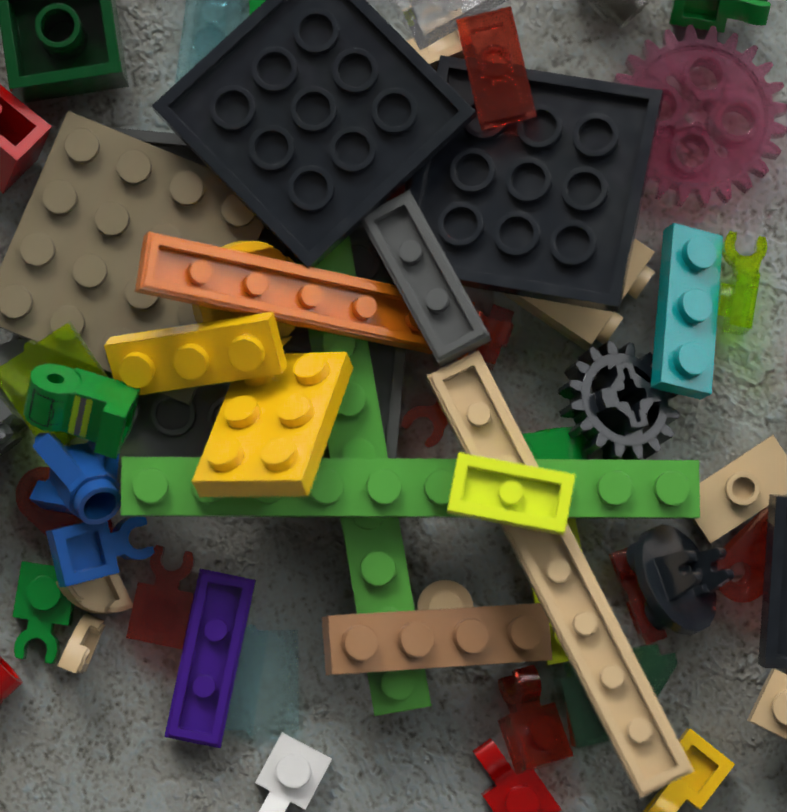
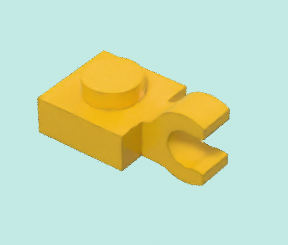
[642,728,735,812]

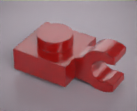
[472,738,562,812]

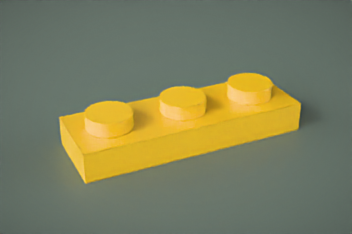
[104,312,287,395]

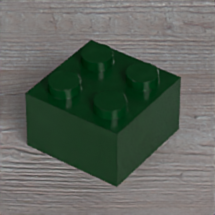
[0,0,129,103]

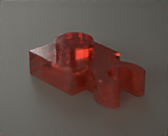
[126,545,195,649]
[608,547,668,645]

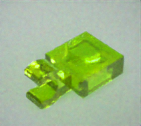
[717,231,767,336]

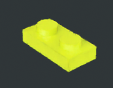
[447,452,575,536]

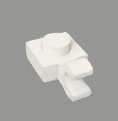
[255,732,332,812]

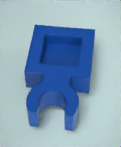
[46,517,154,587]

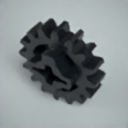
[558,341,680,460]

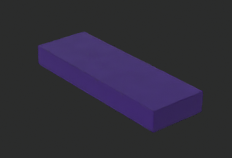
[164,569,256,748]

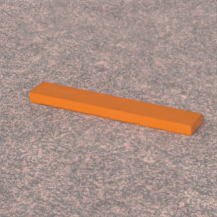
[135,232,475,360]

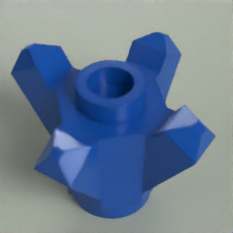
[29,433,121,525]

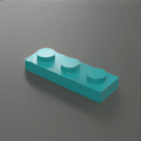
[650,223,723,400]

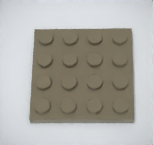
[0,111,266,406]

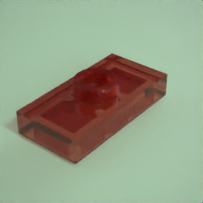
[456,6,537,130]

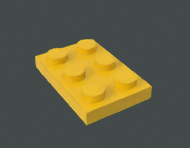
[192,352,353,497]

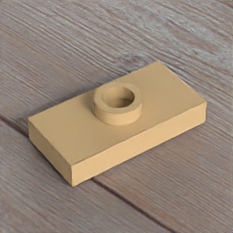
[692,435,787,544]

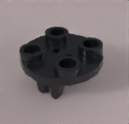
[626,524,735,636]

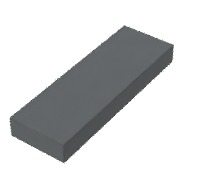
[362,190,491,368]

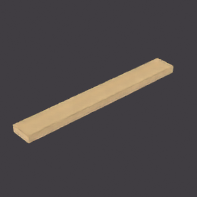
[427,350,694,798]

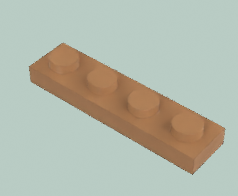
[322,603,552,676]

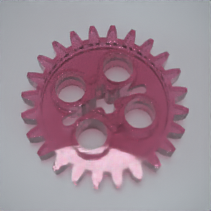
[613,25,787,208]

